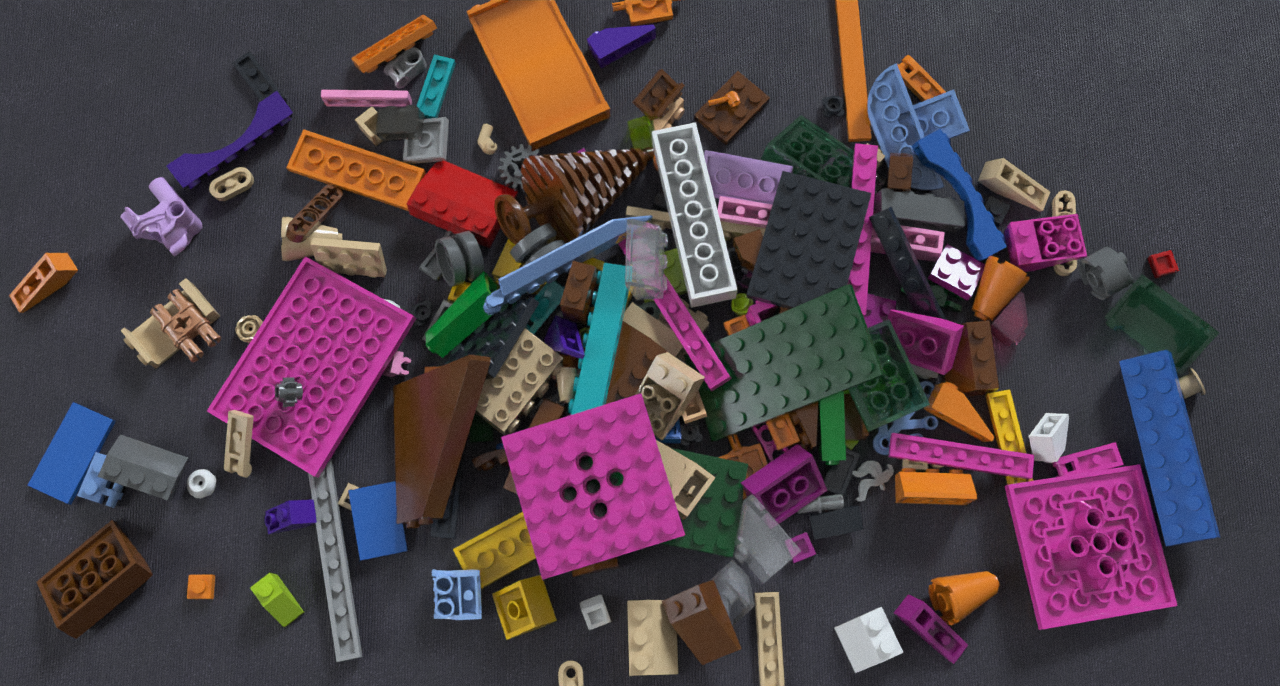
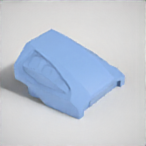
[432,569,482,620]

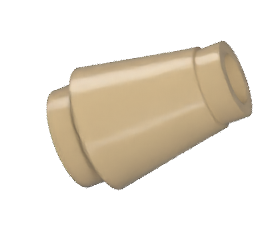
[556,367,579,403]

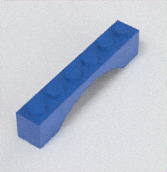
[912,129,1007,261]

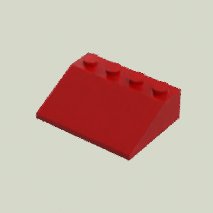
[406,161,518,249]

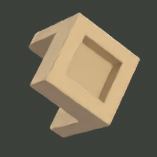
[355,107,392,146]

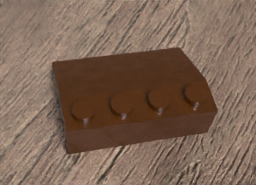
[555,321,668,404]
[36,519,153,639]

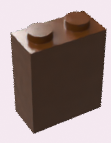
[560,261,598,325]

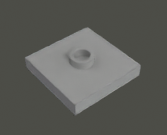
[403,117,449,164]

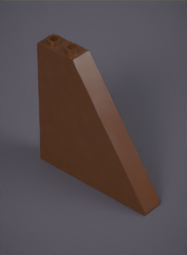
[393,355,490,528]

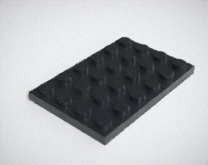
[746,171,872,309]

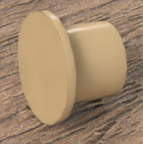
[1179,368,1206,399]

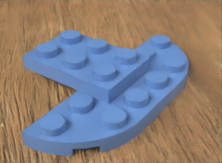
[867,63,970,191]

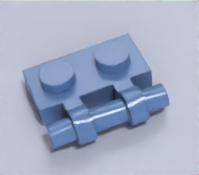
[77,452,124,508]

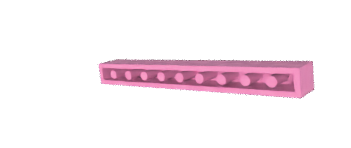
[718,196,945,262]

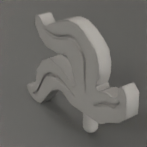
[851,461,894,501]

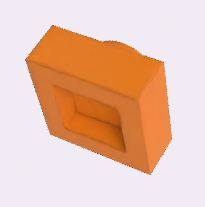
[187,575,215,599]

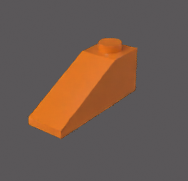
[9,253,78,313]
[924,382,994,442]

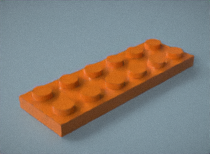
[286,129,426,211]

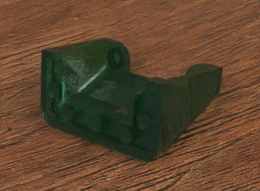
[1104,273,1219,376]

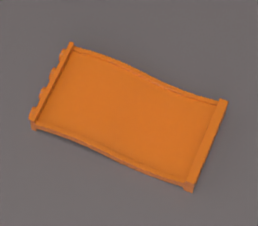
[467,0,611,151]

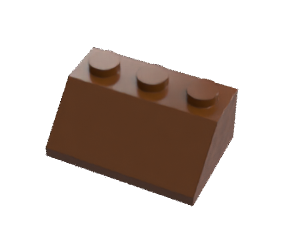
[944,321,999,396]

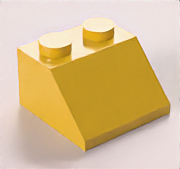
[492,575,557,640]

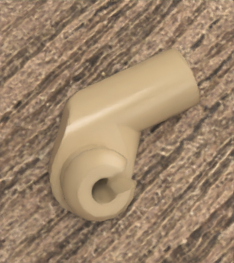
[477,124,497,155]

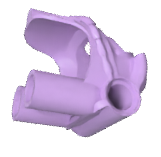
[121,177,202,256]

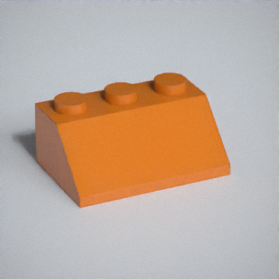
[895,468,977,505]

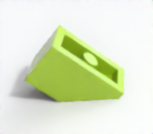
[250,573,304,627]

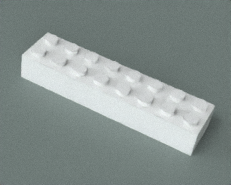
[652,122,737,308]

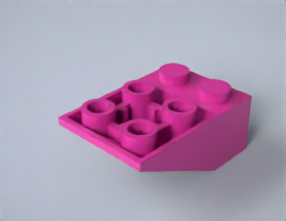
[1004,214,1087,272]

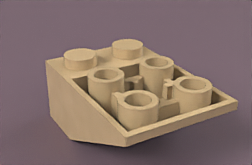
[635,352,705,440]
[656,440,715,520]

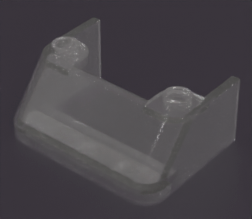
[733,494,801,584]

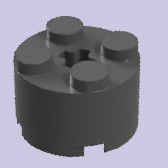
[1078,246,1134,300]

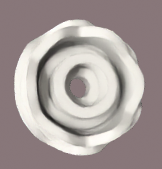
[187,469,216,499]

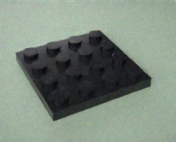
[442,297,539,380]

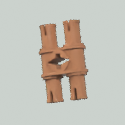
[150,289,221,362]

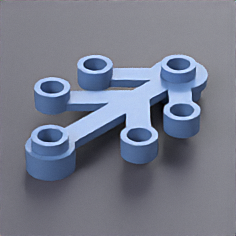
[872,381,938,455]

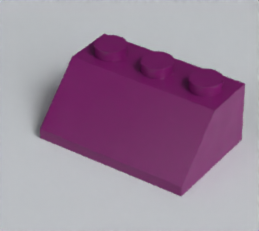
[741,444,827,530]

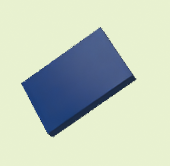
[348,481,408,561]

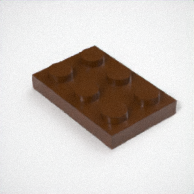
[694,71,770,145]

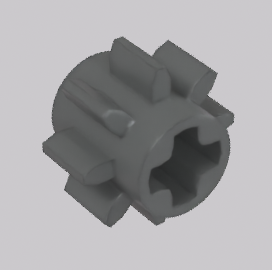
[274,377,303,407]

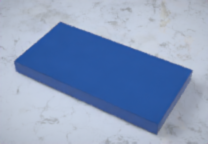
[28,402,116,505]

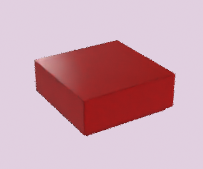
[1147,250,1179,279]

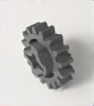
[499,144,540,192]

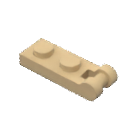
[224,410,254,478]

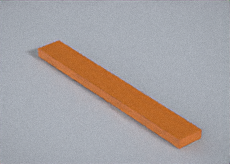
[835,0,871,142]

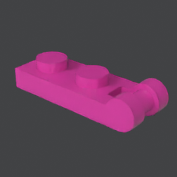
[1052,442,1124,477]

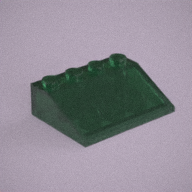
[761,115,854,188]
[848,319,930,432]

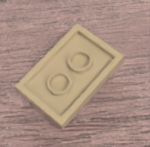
[311,238,387,277]

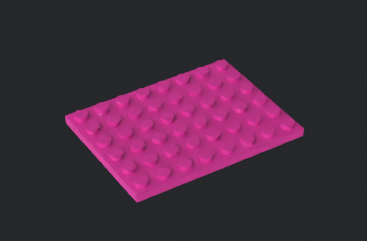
[207,256,417,478]

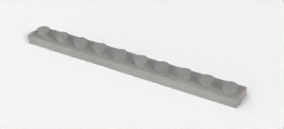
[308,458,363,662]

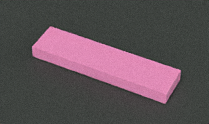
[321,90,412,107]

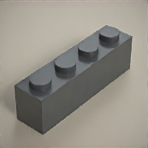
[873,188,965,233]

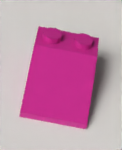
[879,309,964,375]

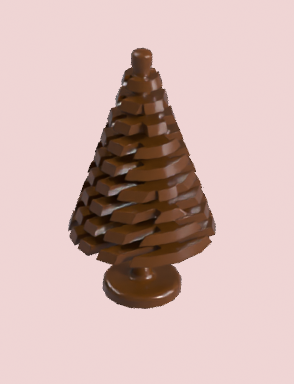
[494,147,655,245]

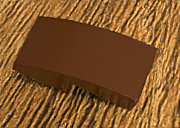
[472,449,510,471]

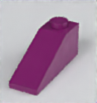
[894,594,968,664]

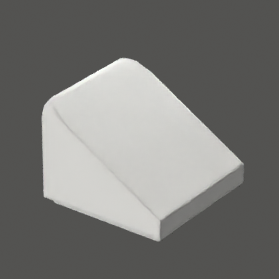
[580,595,611,630]

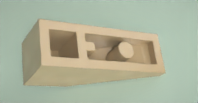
[978,158,1050,211]

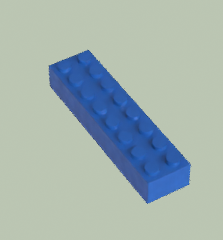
[1119,350,1220,546]

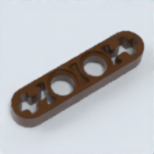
[286,185,343,243]

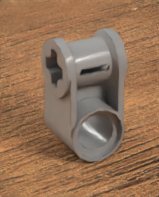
[384,47,427,89]

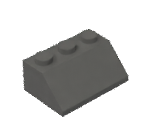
[98,434,189,502]

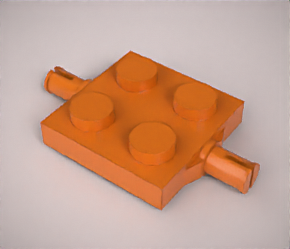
[612,0,679,26]
[718,434,767,512]

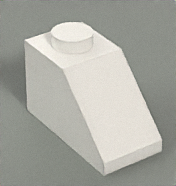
[1029,413,1069,463]

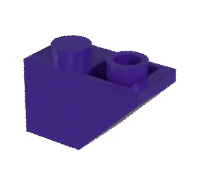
[265,500,317,534]

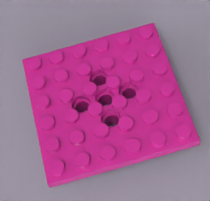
[501,393,685,580]
[1005,464,1178,630]

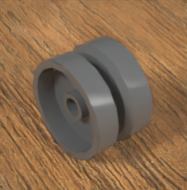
[510,223,565,266]
[435,231,484,287]

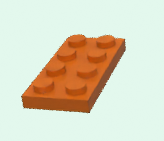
[351,15,437,73]

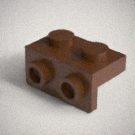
[632,69,685,120]

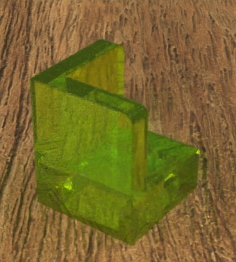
[627,116,653,150]

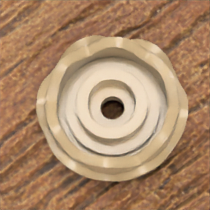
[235,315,263,343]

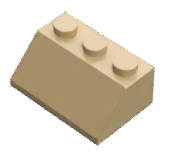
[627,600,678,676]

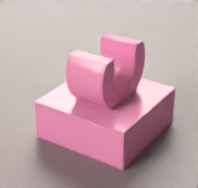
[383,351,411,377]

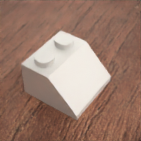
[834,607,903,673]

